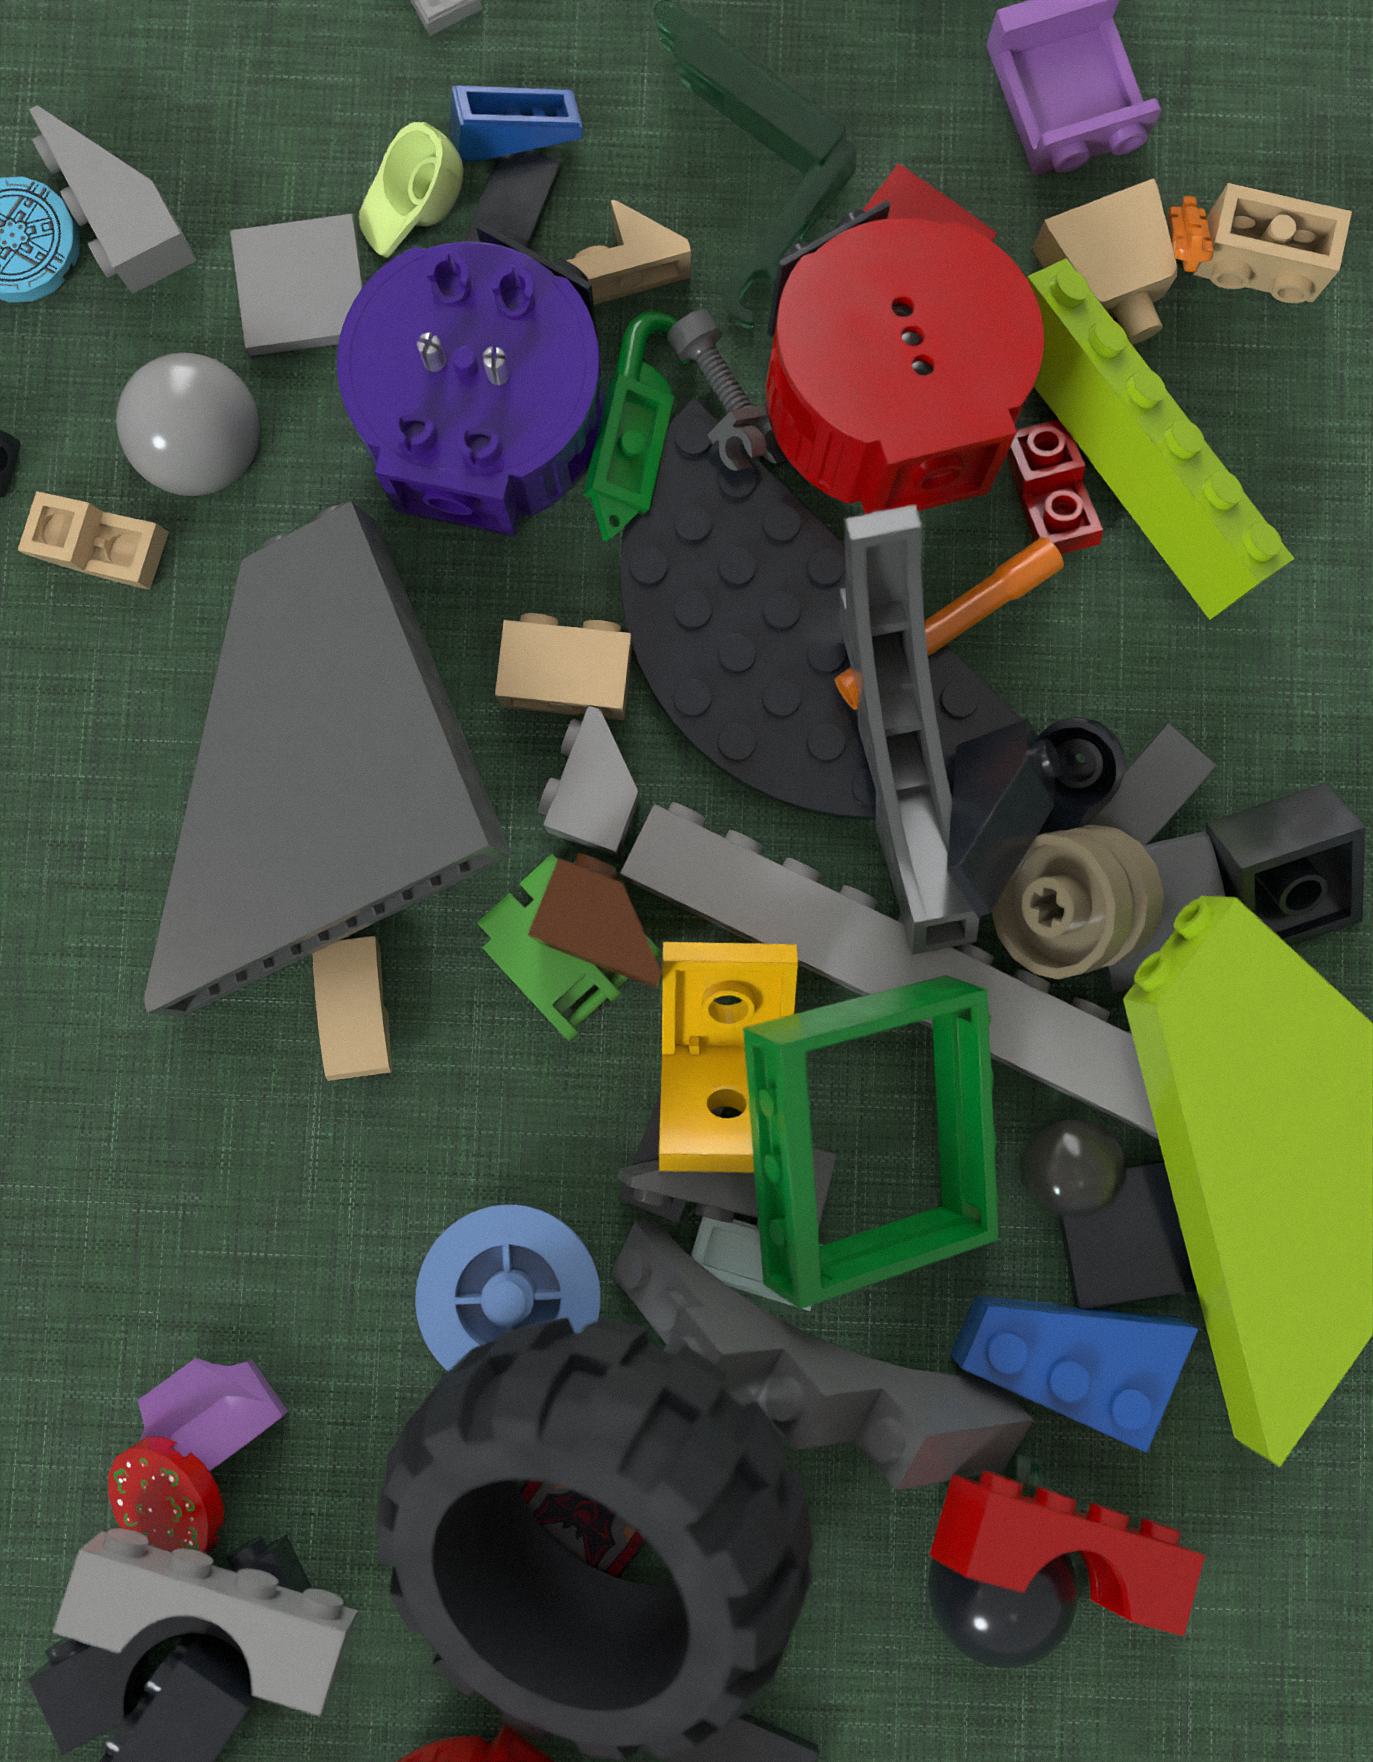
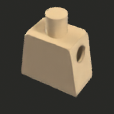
[1033,178,1177,345]

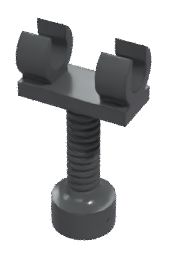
[667,309,788,471]

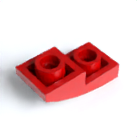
[1007,419,1103,554]

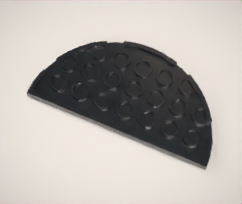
[620,397,1038,820]

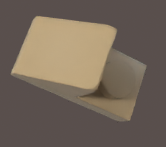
[566,200,691,305]

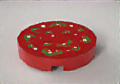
[108,1437,224,1554]

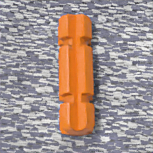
[1168,196,1213,272]

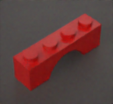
[929,1470,1205,1636]

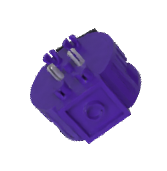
[337,222,604,537]

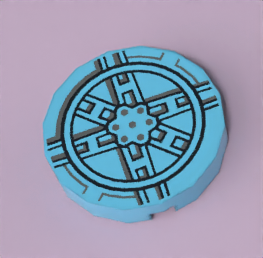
[0,177,80,302]

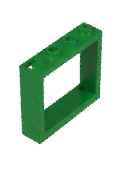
[743,975,999,1309]

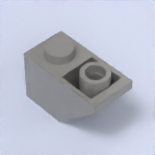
[538,705,640,858]

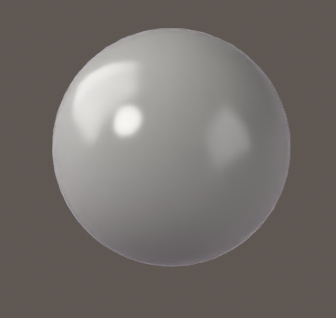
[116,353,261,496]

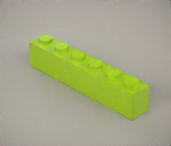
[1026,258,1294,620]

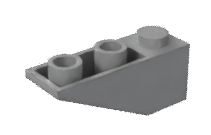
[29,105,197,294]

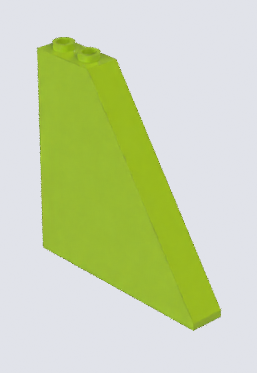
[1123,895,1373,1467]

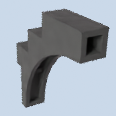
[840,505,980,955]
[611,1221,1034,1490]

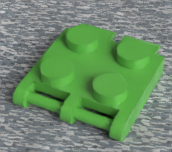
[477,854,663,1042]

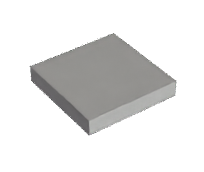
[230,214,364,356]

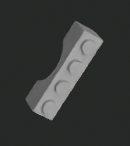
[53,1528,358,1716]

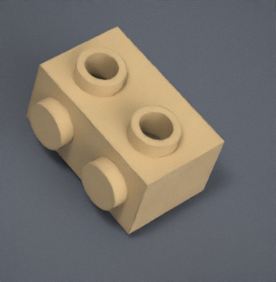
[1193,183,1352,303]

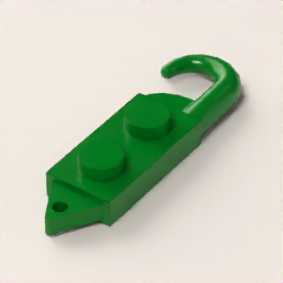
[583,310,690,542]

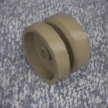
[991,825,1164,979]

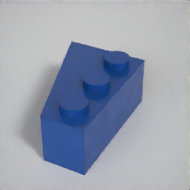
[950,1295,1199,1453]

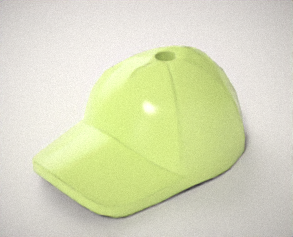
[359,122,463,257]

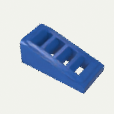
[450,85,583,162]

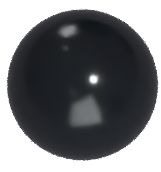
[928,1553,1078,1669]

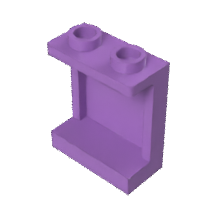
[986,0,1161,175]

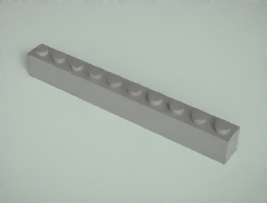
[620,802,1159,1140]

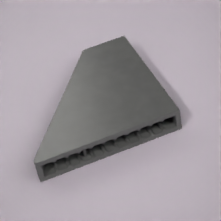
[143,501,512,1017]

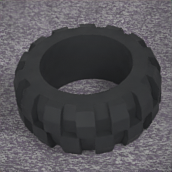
[376,1317,814,1760]

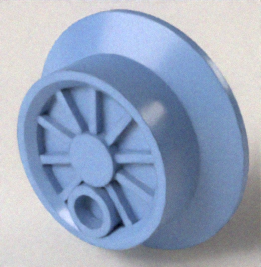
[415,1204,601,1371]

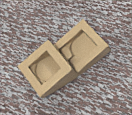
[18,491,169,590]
[312,936,392,1081]

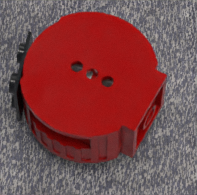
[765,200,1044,515]

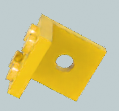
[659,942,798,1173]

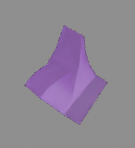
[137,1358,288,1471]

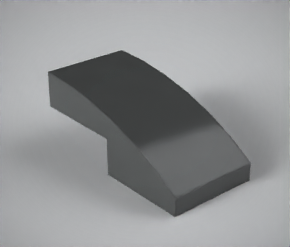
[1084,722,1216,845]

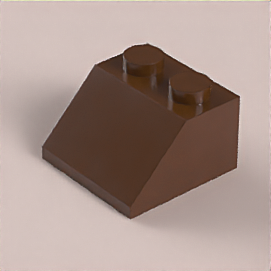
[528,854,662,990]

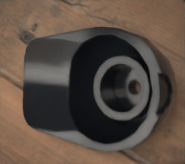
[1037,716,1126,836]

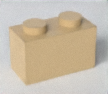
[495,613,633,720]

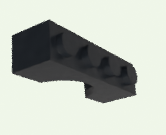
[28,1534,312,1755]

